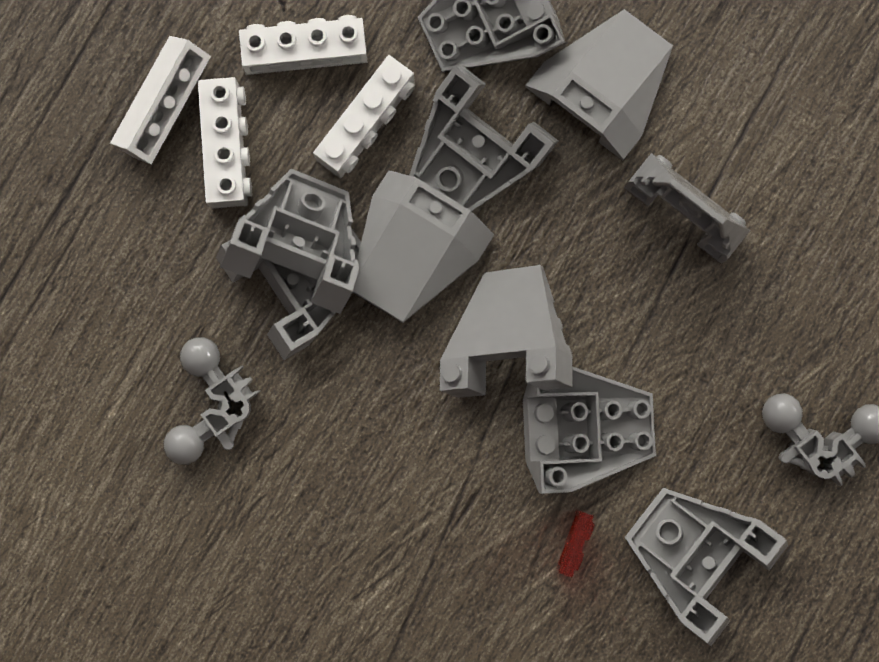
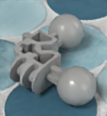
[164,337,261,465]
[762,393,879,487]

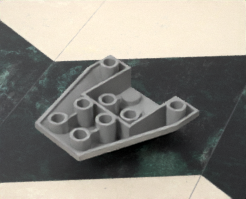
[418,0,565,72]
[525,9,673,161]
[353,170,494,323]
[523,367,656,494]

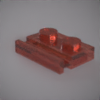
[556,510,595,577]

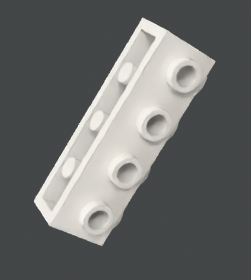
[239,15,367,75]
[110,36,211,164]
[313,55,415,179]
[198,77,252,208]

